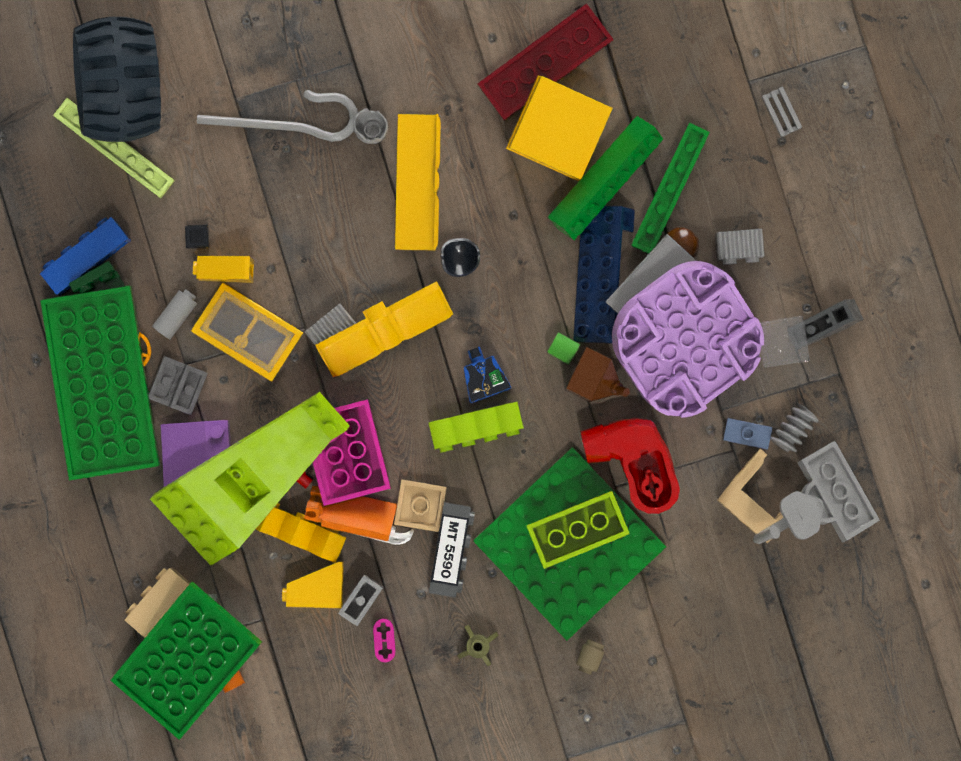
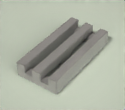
[761,86,802,138]

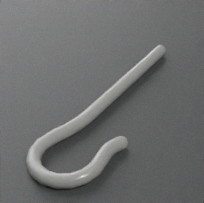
[197,90,358,142]

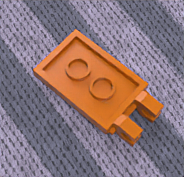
[304,486,397,541]

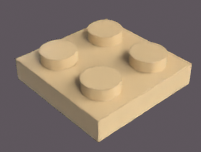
[394,480,447,532]

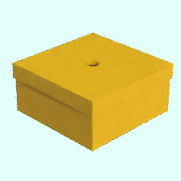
[505,75,613,181]

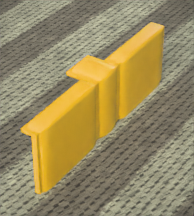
[395,114,441,251]
[315,281,453,377]

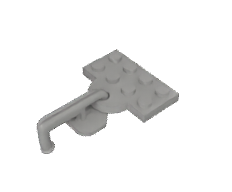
[753,441,880,544]

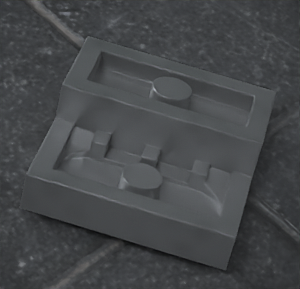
[148,356,208,415]

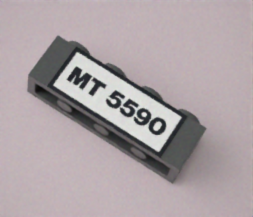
[429,502,475,598]

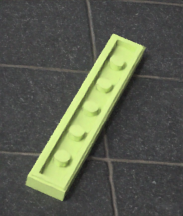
[53,98,175,198]

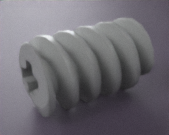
[770,402,819,453]

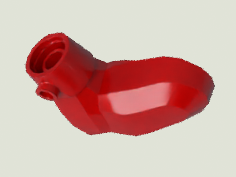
[580,418,680,514]

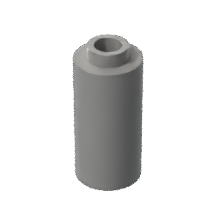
[152,289,197,340]

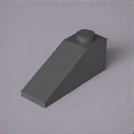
[787,299,864,350]

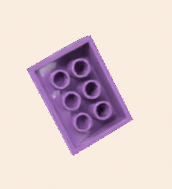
[161,420,231,487]

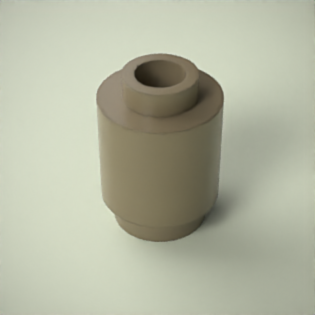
[576,639,605,675]

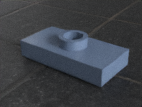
[723,418,773,450]

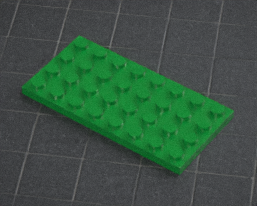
[40,286,160,481]

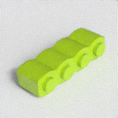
[429,402,524,453]

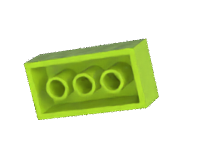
[526,491,630,569]

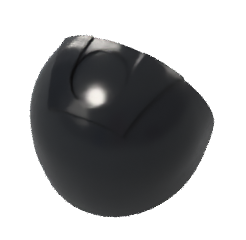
[440,238,480,277]

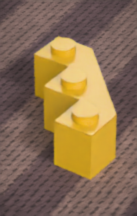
[256,503,346,563]

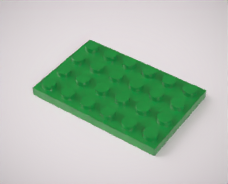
[110,581,262,740]

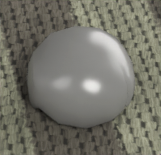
[353,108,388,144]

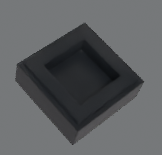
[185,224,209,249]

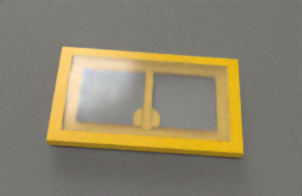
[191,283,303,382]

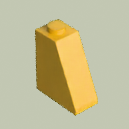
[193,256,254,283]
[282,561,344,608]

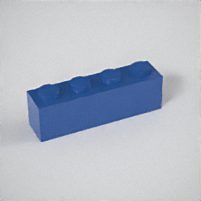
[40,217,131,296]

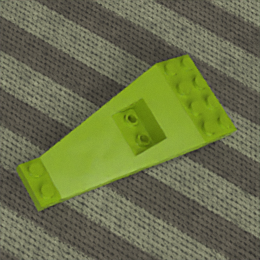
[150,392,350,565]

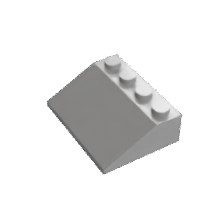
[606,234,696,314]

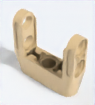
[717,449,784,544]

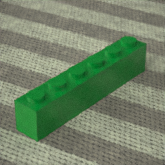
[547,116,663,240]

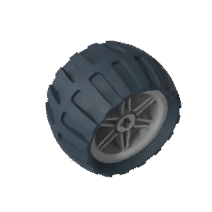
[73,17,161,142]

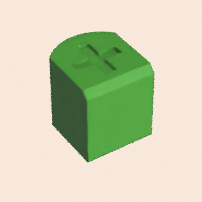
[547,332,580,365]

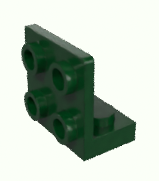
[69,261,125,294]

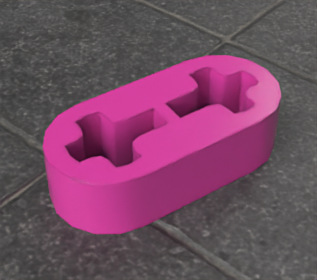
[373,618,396,662]

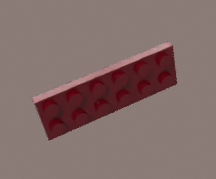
[477,3,614,121]

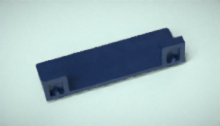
[573,206,635,344]

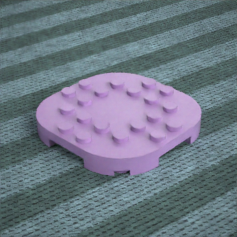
[612,261,764,418]

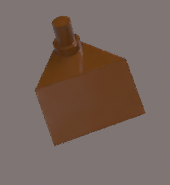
[565,347,630,402]

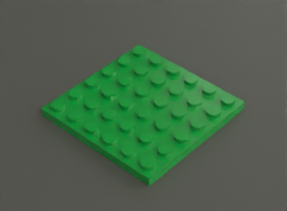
[473,447,666,641]

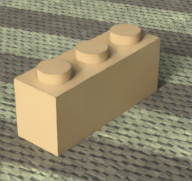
[125,567,190,638]

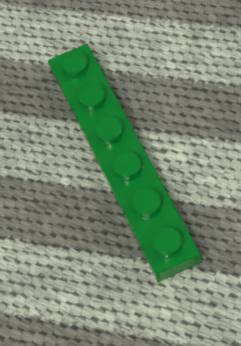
[631,122,710,254]

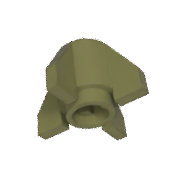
[457,624,499,666]

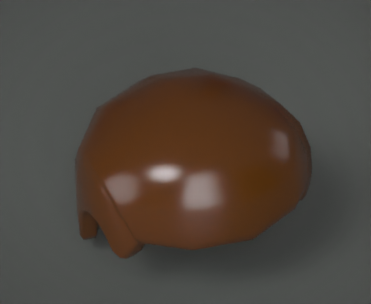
[667,227,699,258]

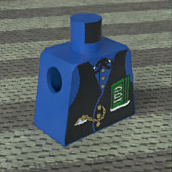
[463,347,511,404]

